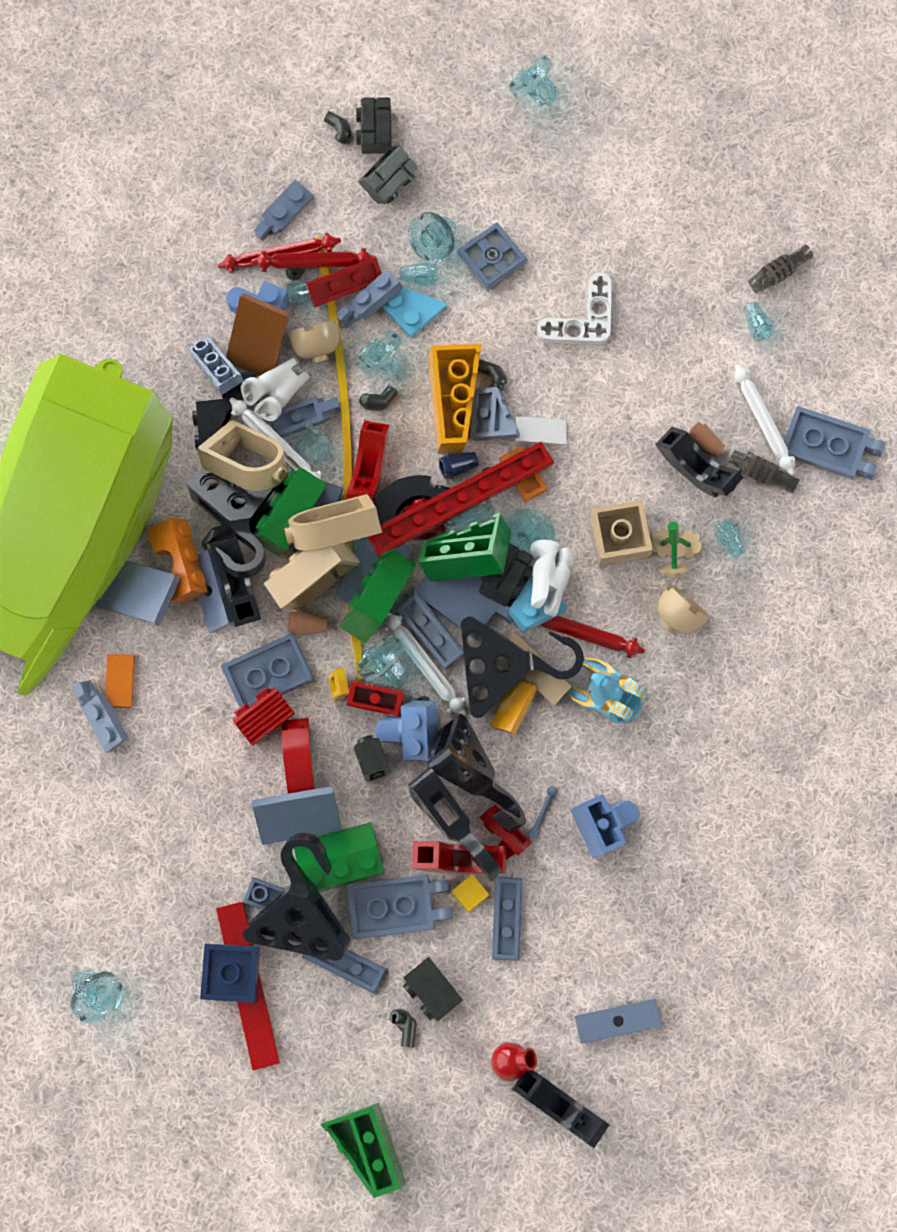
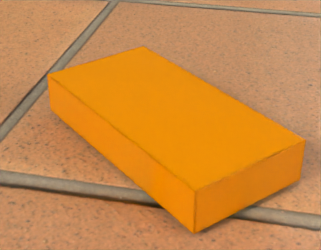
[491,680,537,735]

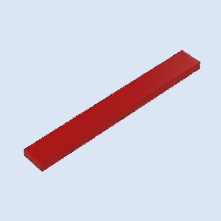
[367,442,555,557]

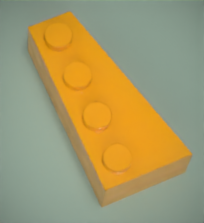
[427,344,482,454]

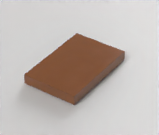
[226,293,290,376]

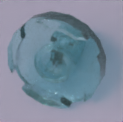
[509,54,557,105]
[408,212,457,263]
[356,330,407,381]
[444,499,495,531]
[506,509,555,560]
[357,635,409,687]
[70,970,124,1023]

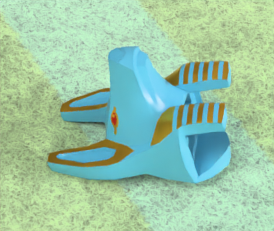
[567,657,647,723]

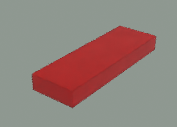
[305,256,382,307]

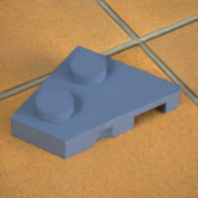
[470,387,520,441]

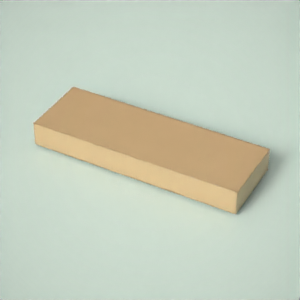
[502,632,573,706]

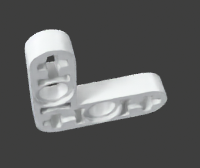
[536,272,612,345]

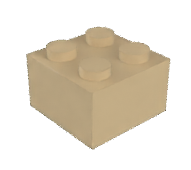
[589,500,653,567]

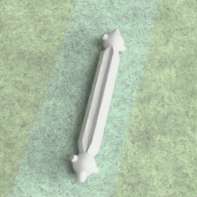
[735,364,795,476]
[229,398,322,479]
[384,613,467,716]

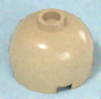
[288,320,340,363]
[657,584,710,634]

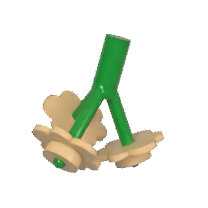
[650,522,703,578]

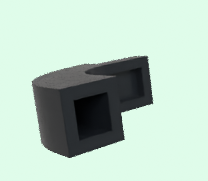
[655,427,743,498]
[373,475,450,525]
[211,536,261,627]
[512,1070,610,1148]

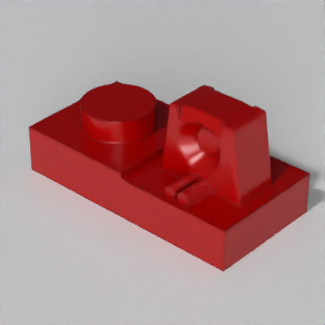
[479,804,532,860]

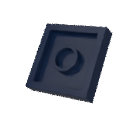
[200,944,260,1003]

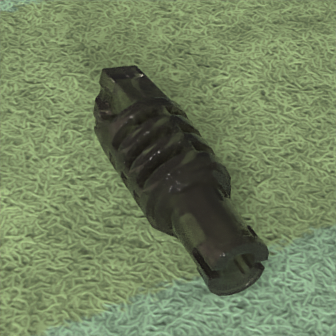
[748,244,813,294]
[729,450,800,493]

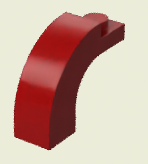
[346,420,390,501]
[281,718,316,794]
[412,841,507,875]

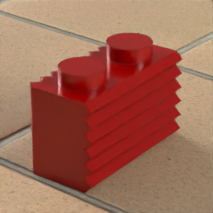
[346,678,406,717]
[232,686,295,746]

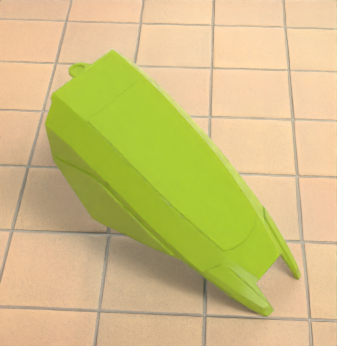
[0,353,173,695]

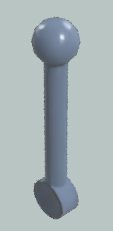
[528,786,557,838]

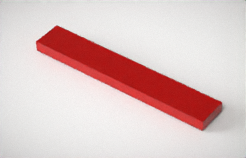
[216,901,280,1071]

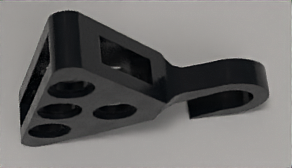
[186,466,285,578]
[461,616,584,718]
[428,714,526,832]
[408,767,502,881]
[243,833,351,961]

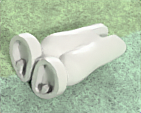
[241,358,309,421]
[530,540,576,617]

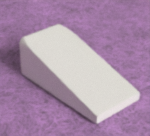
[515,417,567,446]

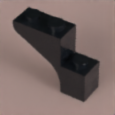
[192,371,260,451]

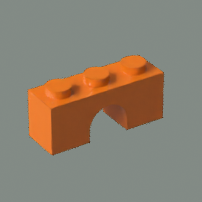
[147,518,208,603]

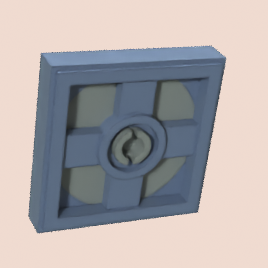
[457,222,528,291]

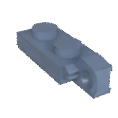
[254,180,314,241]
[336,269,403,329]
[270,397,341,438]
[73,680,128,753]

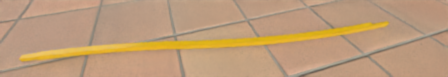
[316,236,366,679]

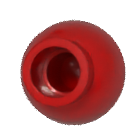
[491,1042,537,1081]

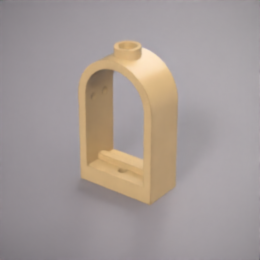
[197,420,288,491]
[284,494,382,551]

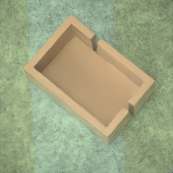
[263,542,360,610]

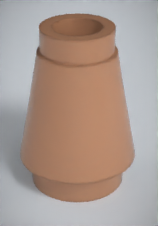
[689,421,725,457]
[288,610,327,635]

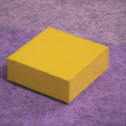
[328,668,349,701]
[451,874,489,913]

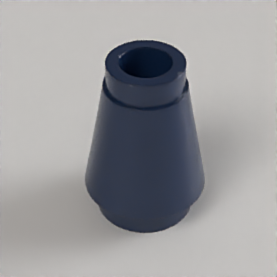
[438,452,479,479]

